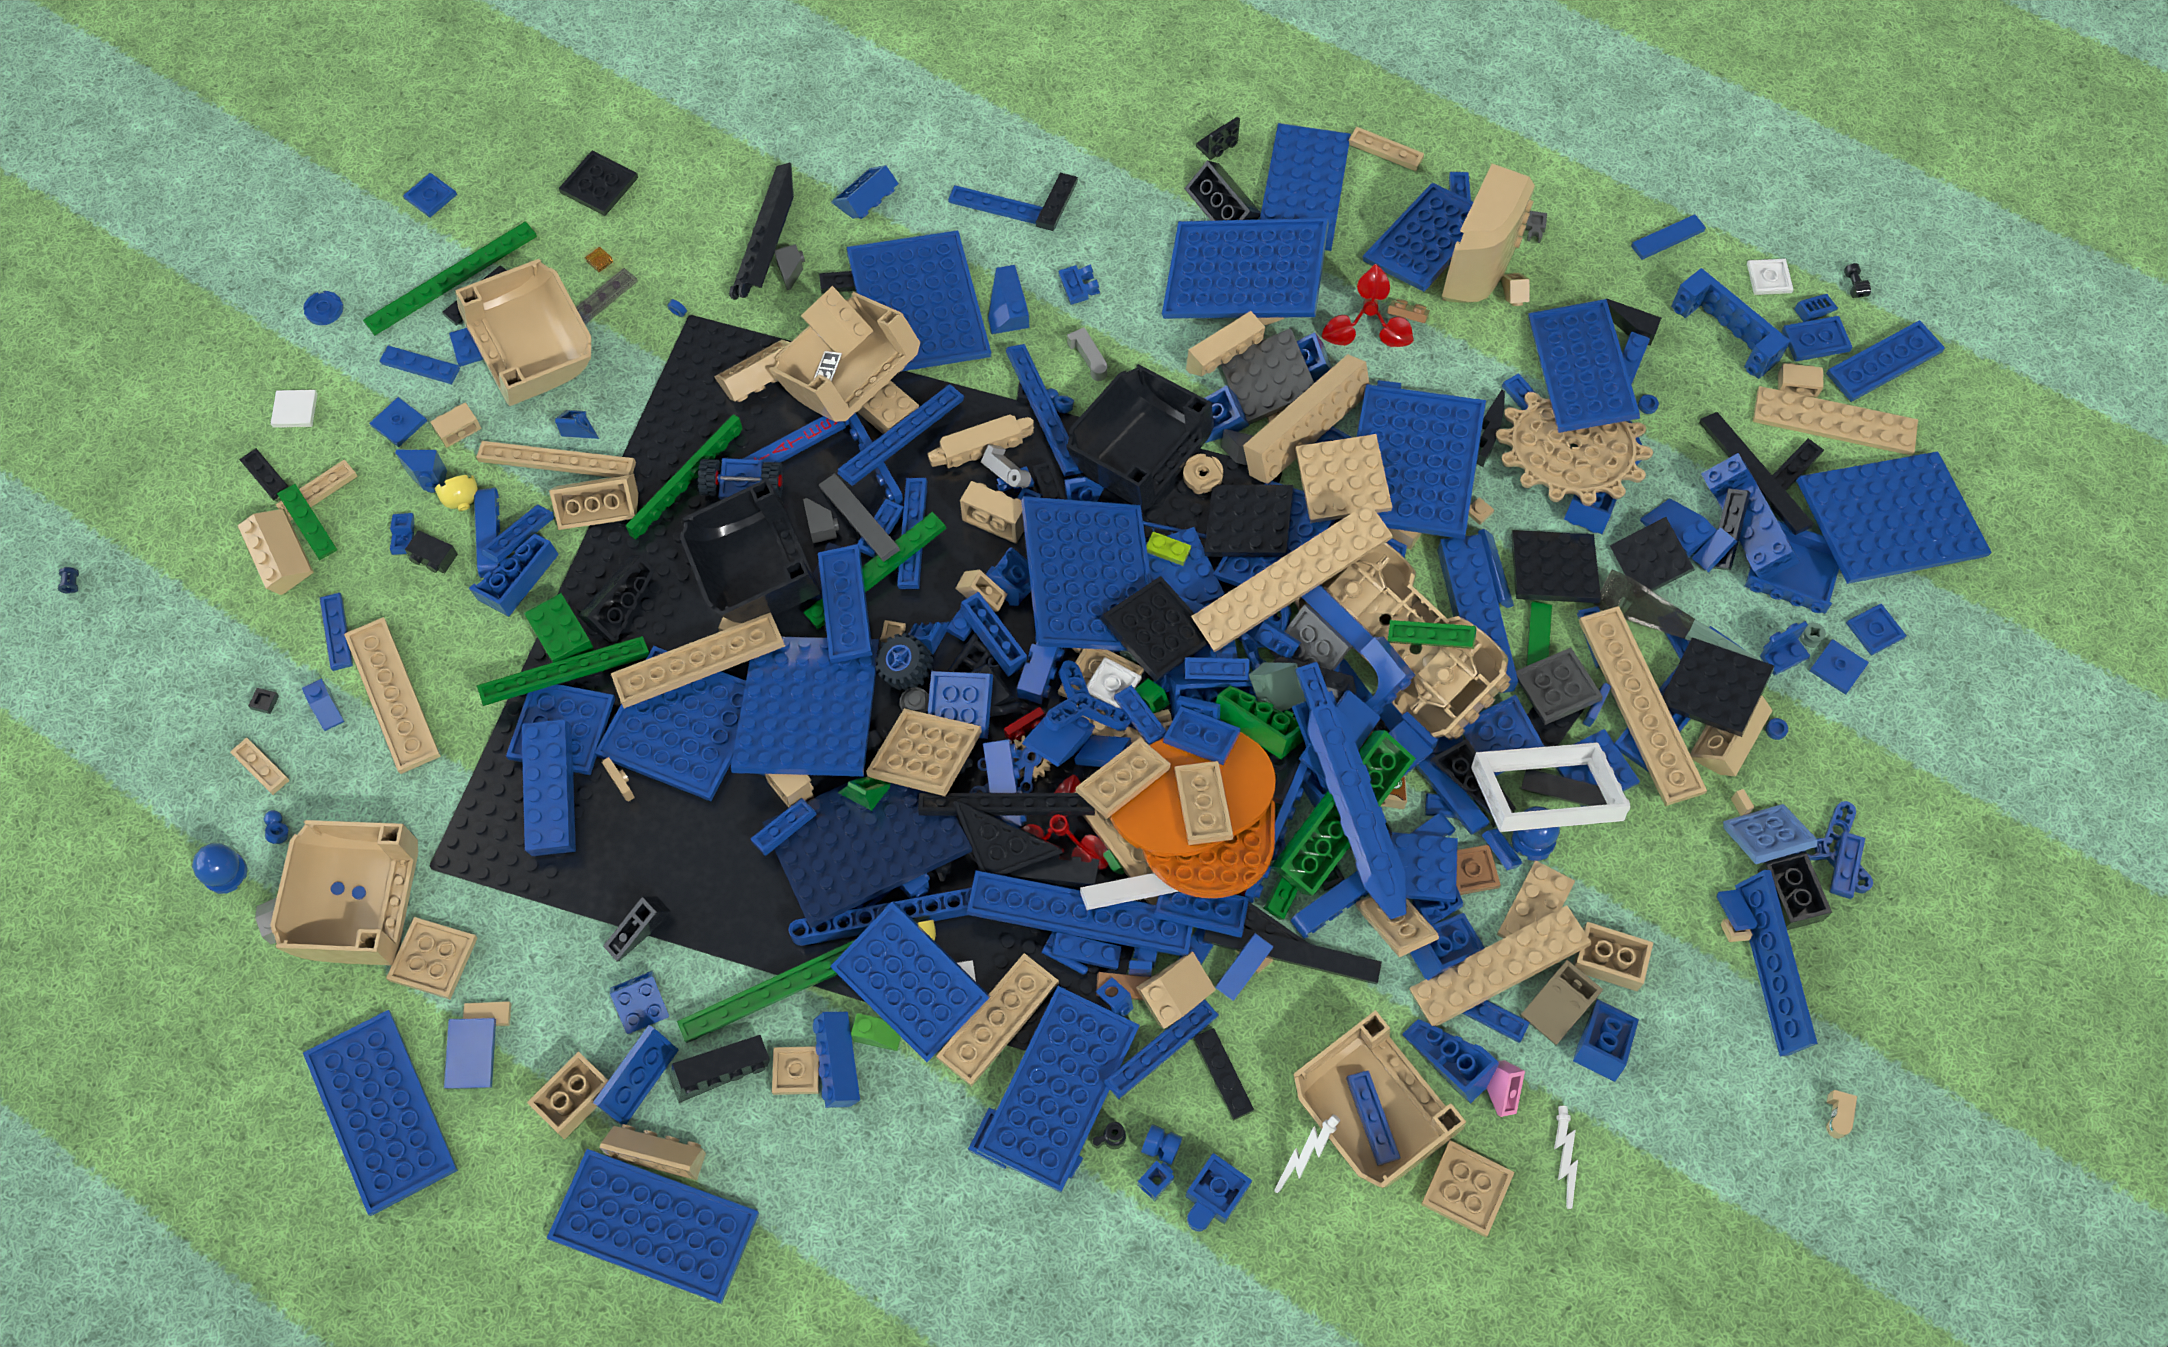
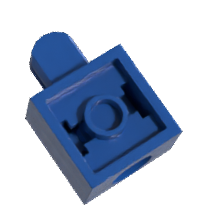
[1186,1153,1252,1232]

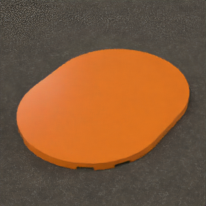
[1110,732,1275,857]
[1142,800,1275,898]

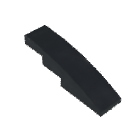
[1476,389,1505,467]

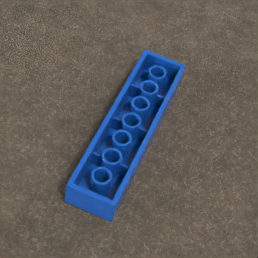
[1437,534,1518,693]

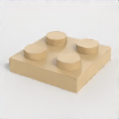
[772,1046,820,1095]

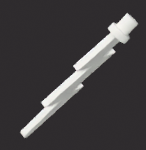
[1554,1106,1578,1209]
[1275,1114,1340,1193]

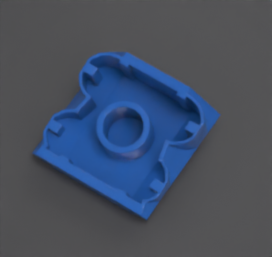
[988,548,1031,606]

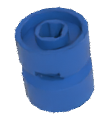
[1141,1124,1183,1165]

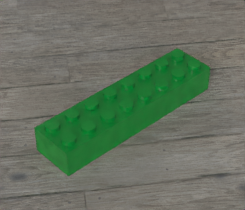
[1271,731,1416,896]

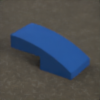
[390,513,414,555]

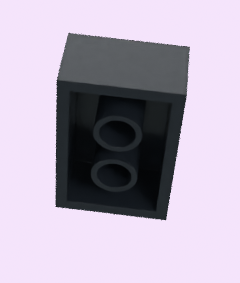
[1757,851,1832,930]

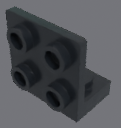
[1196,116,1240,160]

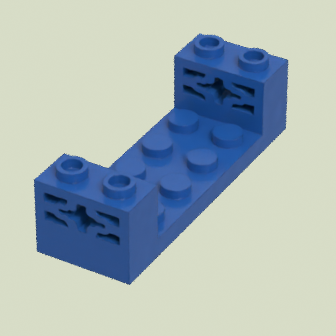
[1671,268,1790,379]
[1701,453,1800,580]

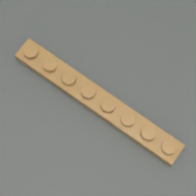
[476,441,636,477]

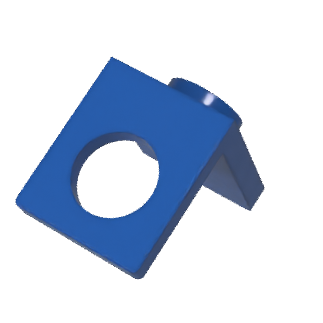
[1096,977,1133,1017]

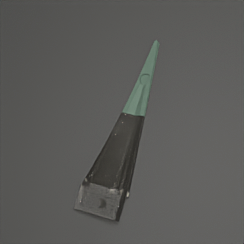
[1593,569,1759,660]

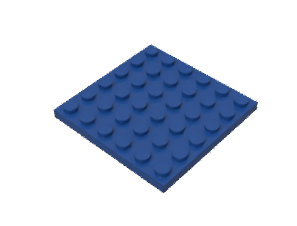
[595,646,746,801]

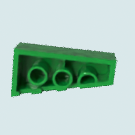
[1216,686,1304,759]

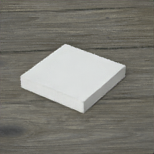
[1747,259,1794,295]
[271,390,318,427]
[1087,657,1142,709]

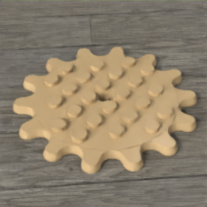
[1496,392,1653,506]

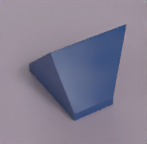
[555,410,599,439]
[1065,476,1104,502]
[908,621,951,654]

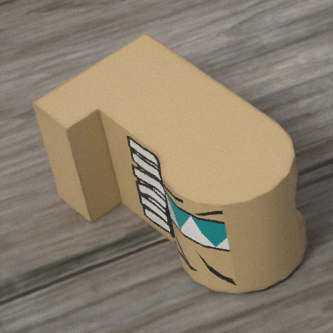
[1826,1090,1857,1139]

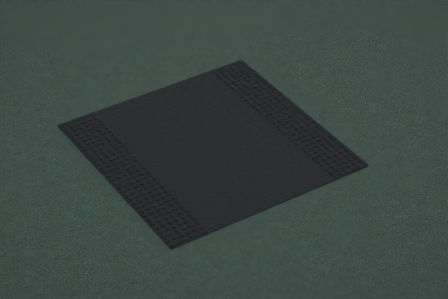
[430,315,1282,1051]

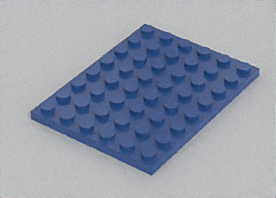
[1162,218,1329,319]
[846,230,991,372]
[1342,384,1486,539]
[1796,451,1992,584]
[1021,496,1151,651]
[731,637,880,776]

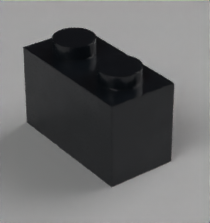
[405,530,458,574]

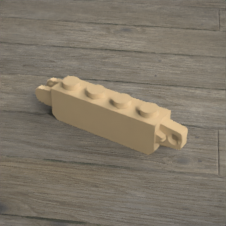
[928,415,1034,468]

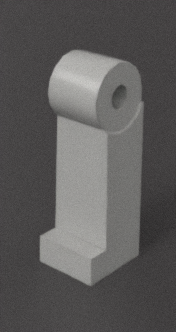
[1067,327,1107,381]
[981,444,1031,488]

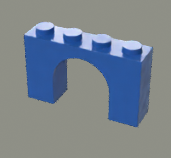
[1360,637,1415,715]

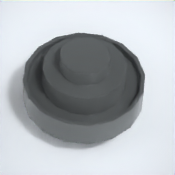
[900,687,929,714]

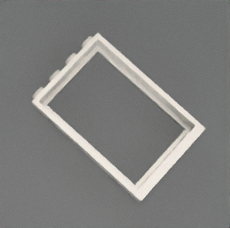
[1471,743,1630,832]

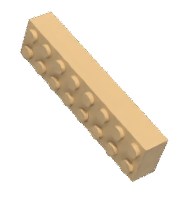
[1243,354,1370,484]

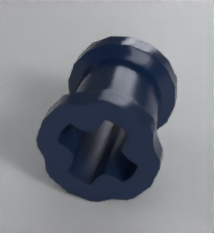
[58,567,79,594]

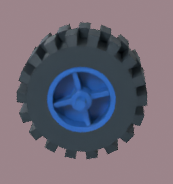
[875,633,933,691]

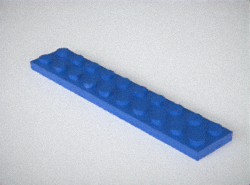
[967,871,1193,956]

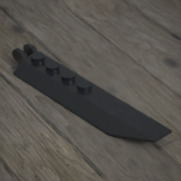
[729,162,794,300]

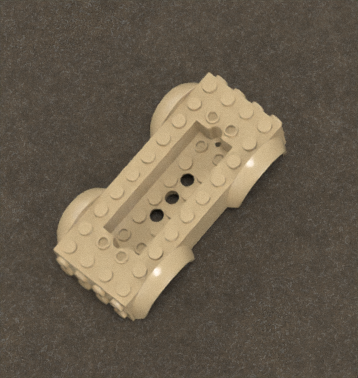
[1295,543,1511,740]

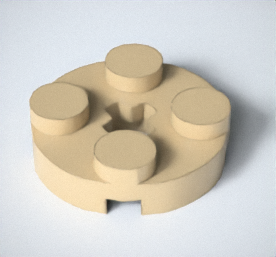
[1183,454,1223,494]

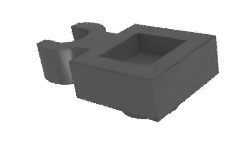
[1526,211,1547,243]

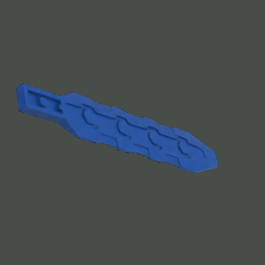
[1295,662,1406,920]

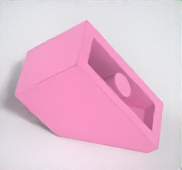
[1487,1060,1525,1117]

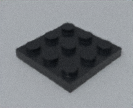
[559,150,638,216]
[1610,517,1695,598]

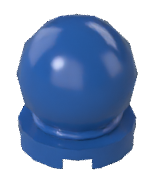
[1511,806,1560,861]
[192,843,248,894]

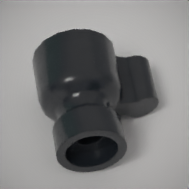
[867,727,890,756]
[1092,1122,1126,1149]

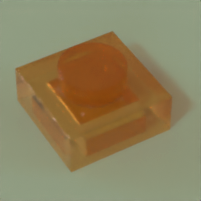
[585,247,613,273]

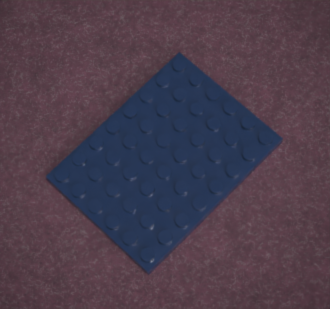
[762,773,972,928]

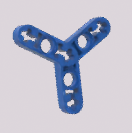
[1043,660,1131,731]
[1780,801,1873,893]

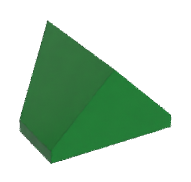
[837,776,891,811]

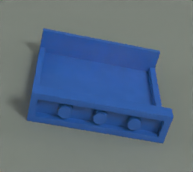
[1744,521,1839,614]

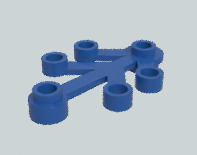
[970,747,1042,793]

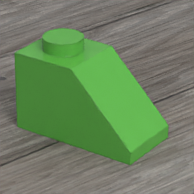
[851,1013,901,1051]

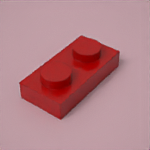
[1004,707,1045,742]

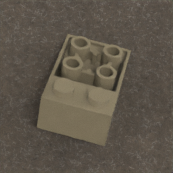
[1520,960,1603,1045]

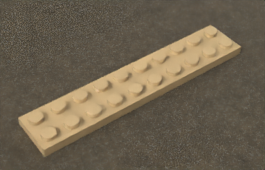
[1191,502,1393,652]
[1579,606,1707,806]

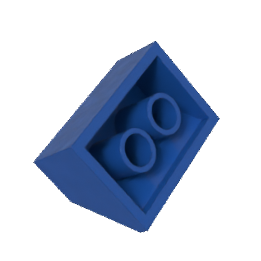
[831,165,899,219]

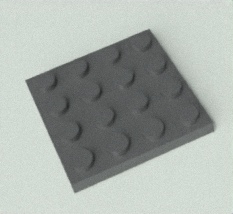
[1221,328,1314,425]

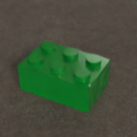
[524,593,594,663]

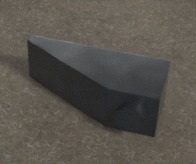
[1606,298,1662,346]
[603,896,671,962]

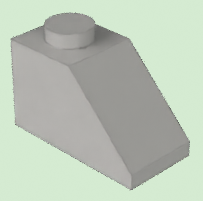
[255,897,277,945]

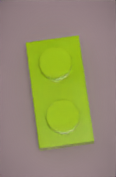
[1146,532,1191,566]

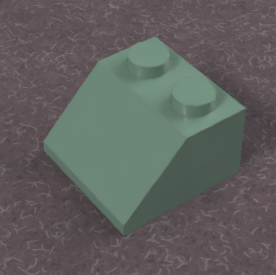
[1249,662,1306,711]

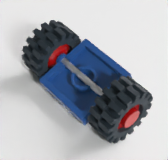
[698,458,783,499]

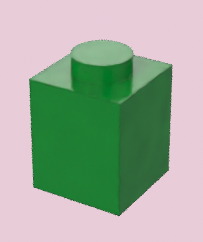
[1135,679,1170,714]

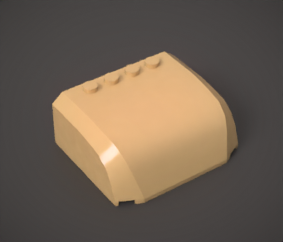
[1442,164,1535,303]
[455,259,591,406]
[769,292,920,422]
[270,820,418,965]
[1294,1010,1466,1188]

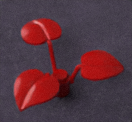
[1322,264,1414,347]
[1021,775,1108,870]

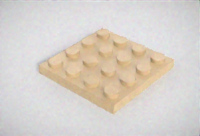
[1295,434,1392,523]
[866,708,982,796]

